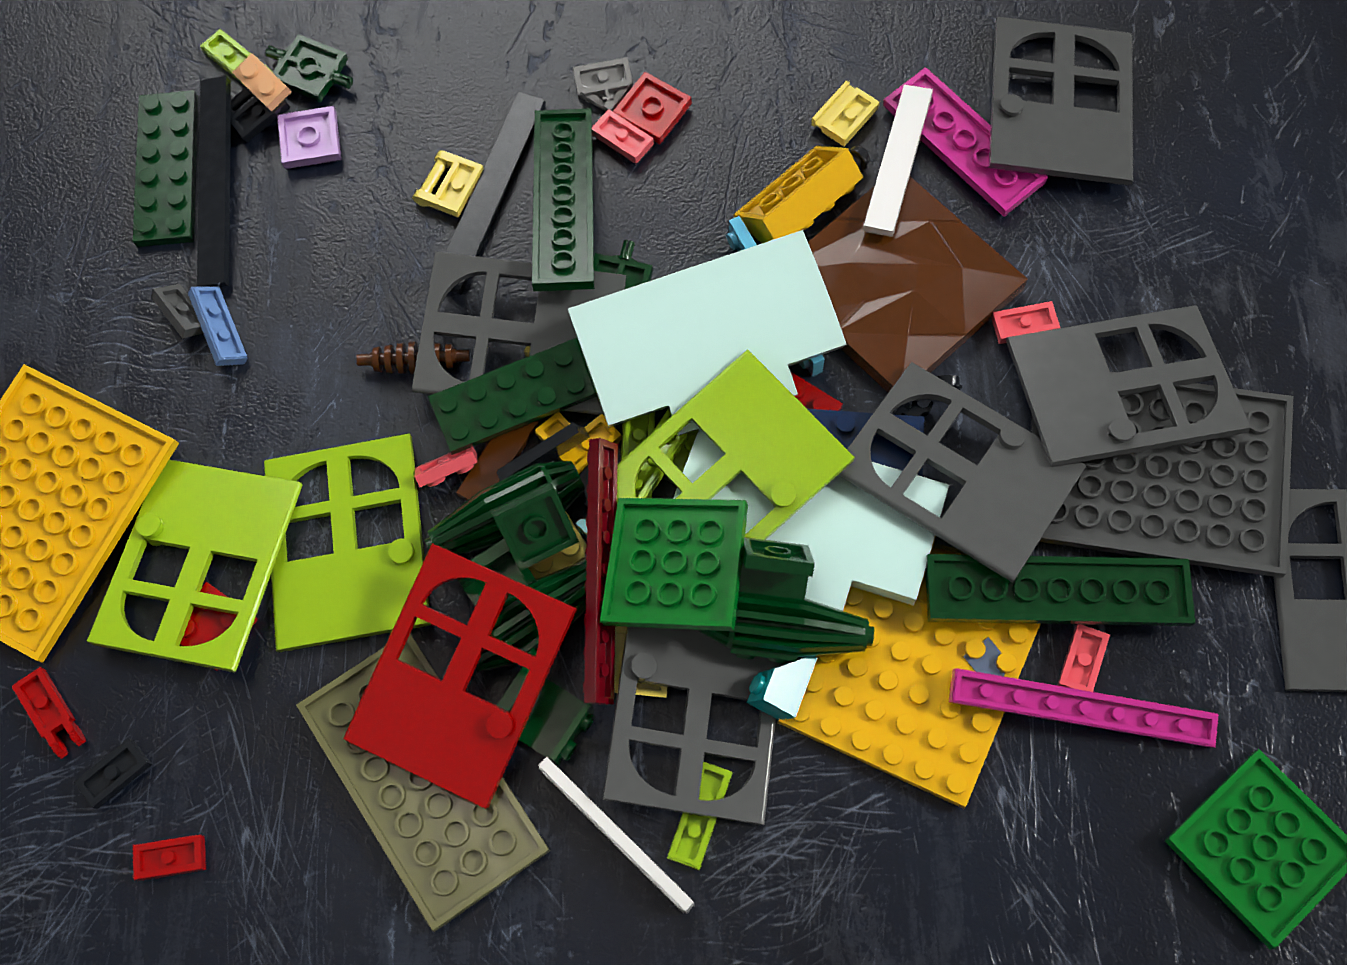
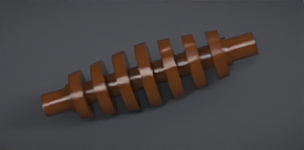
[356,341,470,375]

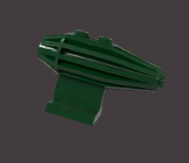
[424,461,585,571]
[699,537,874,663]
[457,539,587,672]

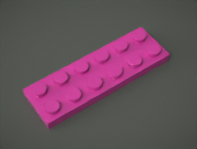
[883,67,1048,217]

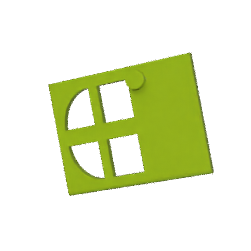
[617,349,855,559]
[264,433,431,652]
[87,460,303,672]

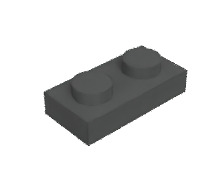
[151,284,204,338]

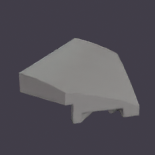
[573,57,633,111]

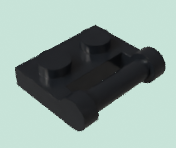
[231,87,291,143]

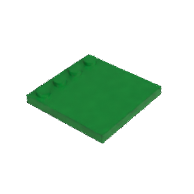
[600,498,748,631]
[1164,749,1347,950]

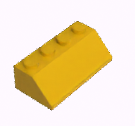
[733,146,864,243]

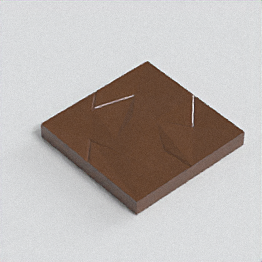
[808,177,1028,393]

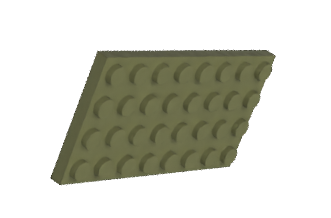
[296,634,550,932]

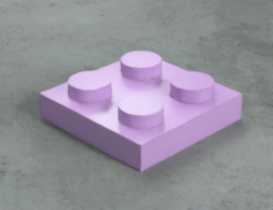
[278,106,341,169]

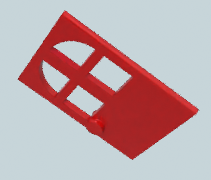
[343,543,577,809]

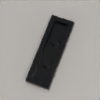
[496,423,590,481]

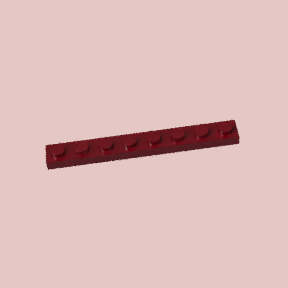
[583,438,618,705]

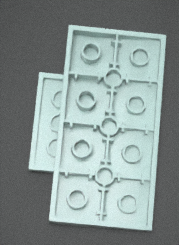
[568,230,847,436]
[673,429,949,611]

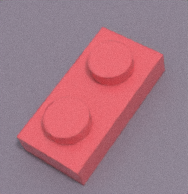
[592,109,654,164]
[991,301,1060,344]
[414,447,477,487]
[1057,624,1110,692]

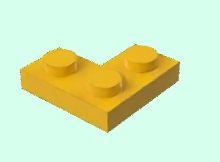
[535,412,622,474]

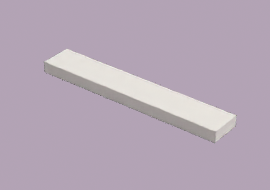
[863,85,933,237]
[538,757,695,913]

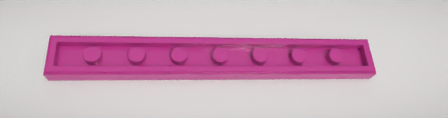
[949,668,1219,748]

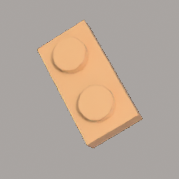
[232,53,291,112]

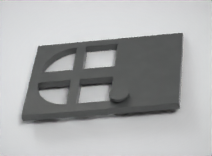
[989,16,1133,185]
[412,252,626,415]
[1006,305,1251,467]
[838,362,1087,583]
[1273,489,1347,692]
[602,627,782,825]

